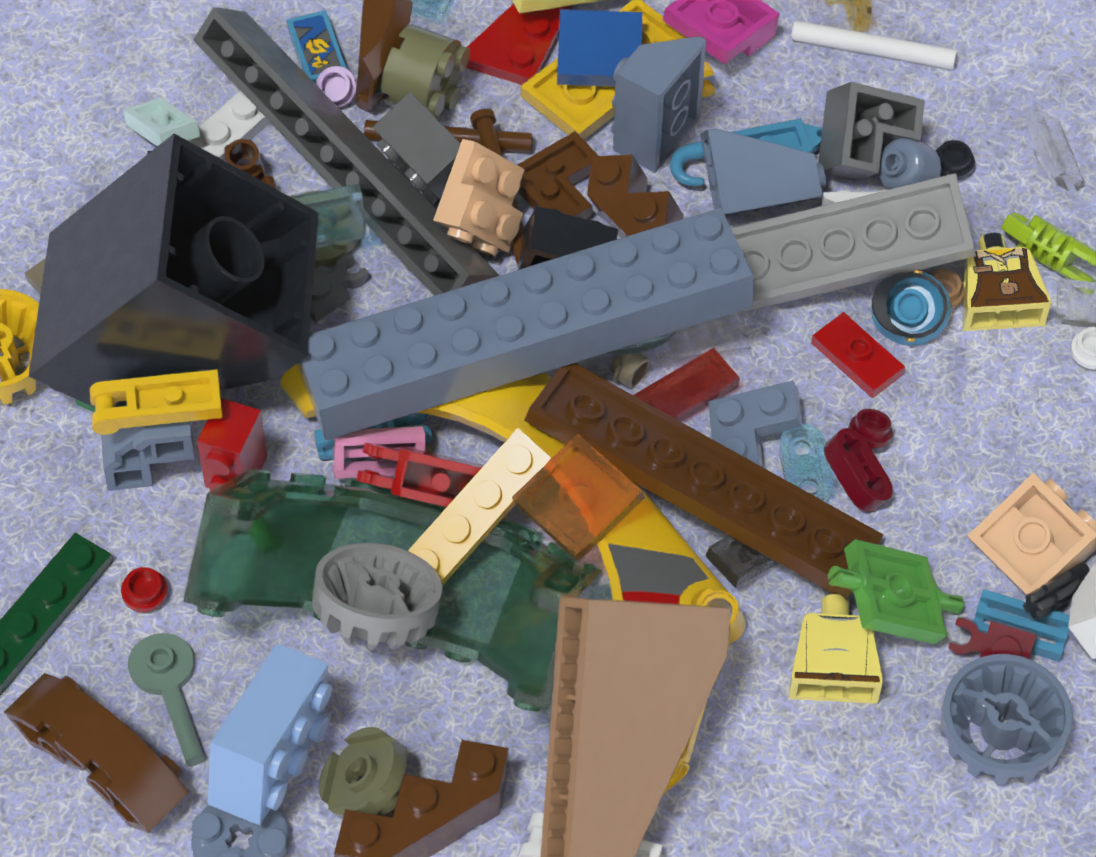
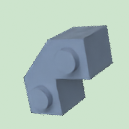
[101,404,195,491]

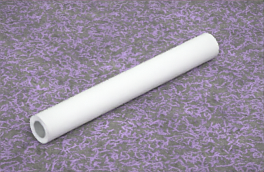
[791,20,957,70]

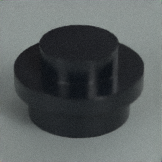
[936,140,975,180]

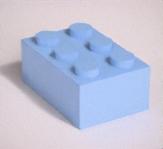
[207,643,332,826]

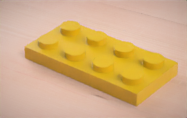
[521,0,687,140]

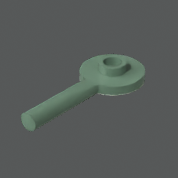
[128,633,205,767]

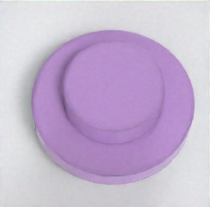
[316,66,357,108]

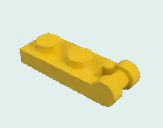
[90,370,222,435]

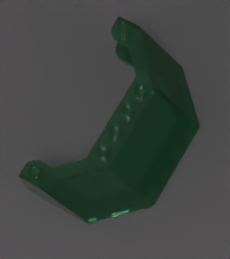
[183,469,603,712]

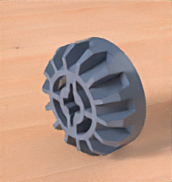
[940,654,1073,784]

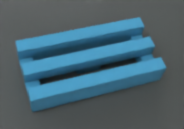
[969,589,1070,662]

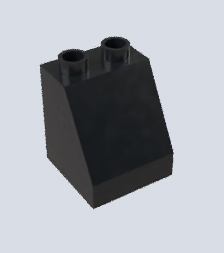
[28,133,319,408]

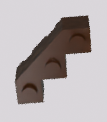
[587,154,684,238]
[334,739,509,857]

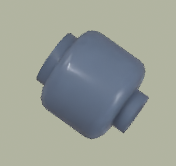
[878,138,941,189]

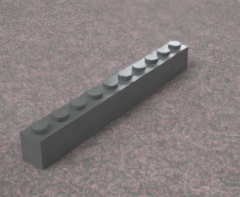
[193,7,500,296]

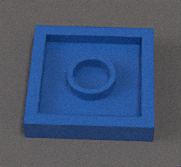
[557,9,643,87]

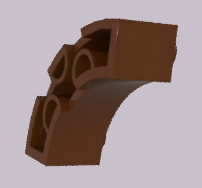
[4,673,190,832]

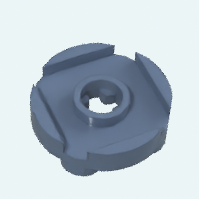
[191,805,289,857]

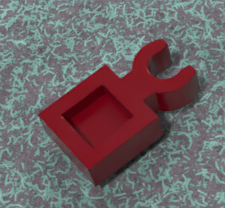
[948,617,1037,659]

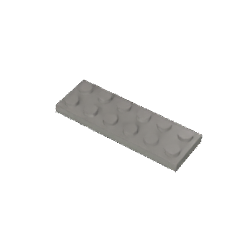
[720,173,976,318]

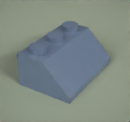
[611,36,706,173]

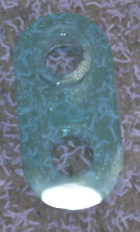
[779,424,833,503]

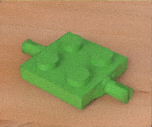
[828,539,964,645]

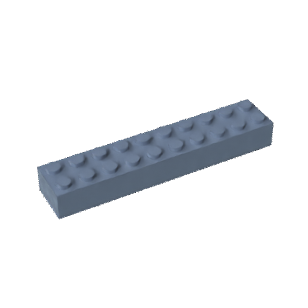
[298,208,753,441]

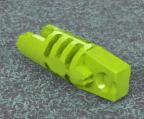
[1001,212,1096,292]

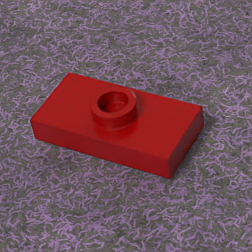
[811,312,905,399]

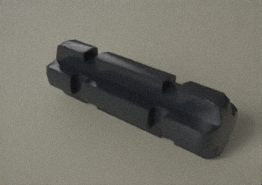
[1023,563,1090,619]

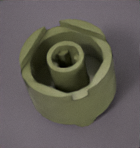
[381,25,470,119]

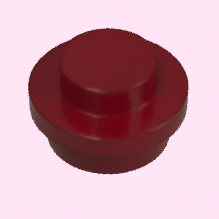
[848,409,893,449]

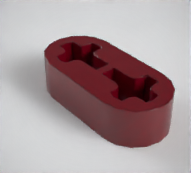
[824,428,893,512]

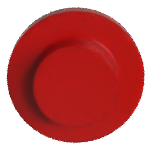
[121,567,168,612]

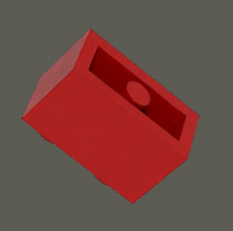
[197,398,267,500]

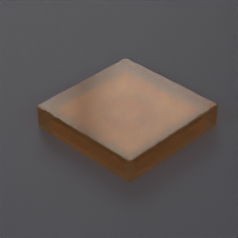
[512,434,645,562]

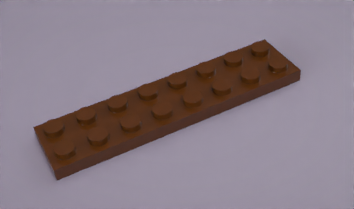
[524,363,884,601]

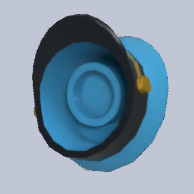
[871,270,951,346]

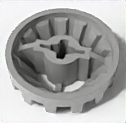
[312,543,442,650]

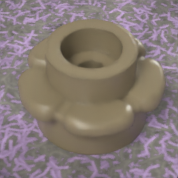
[610,347,650,389]

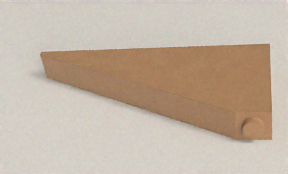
[540,597,730,857]

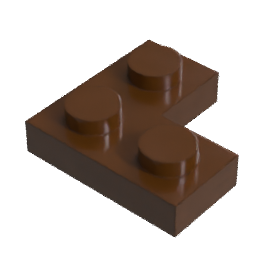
[517,131,598,219]

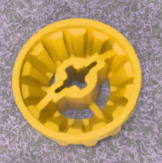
[0,289,39,405]

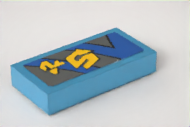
[286,10,347,84]

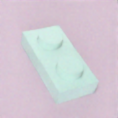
[123,97,200,146]

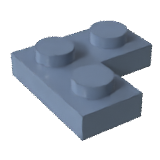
[708,380,803,467]

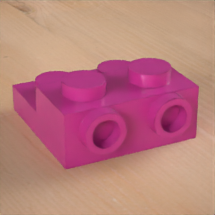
[663,0,780,64]

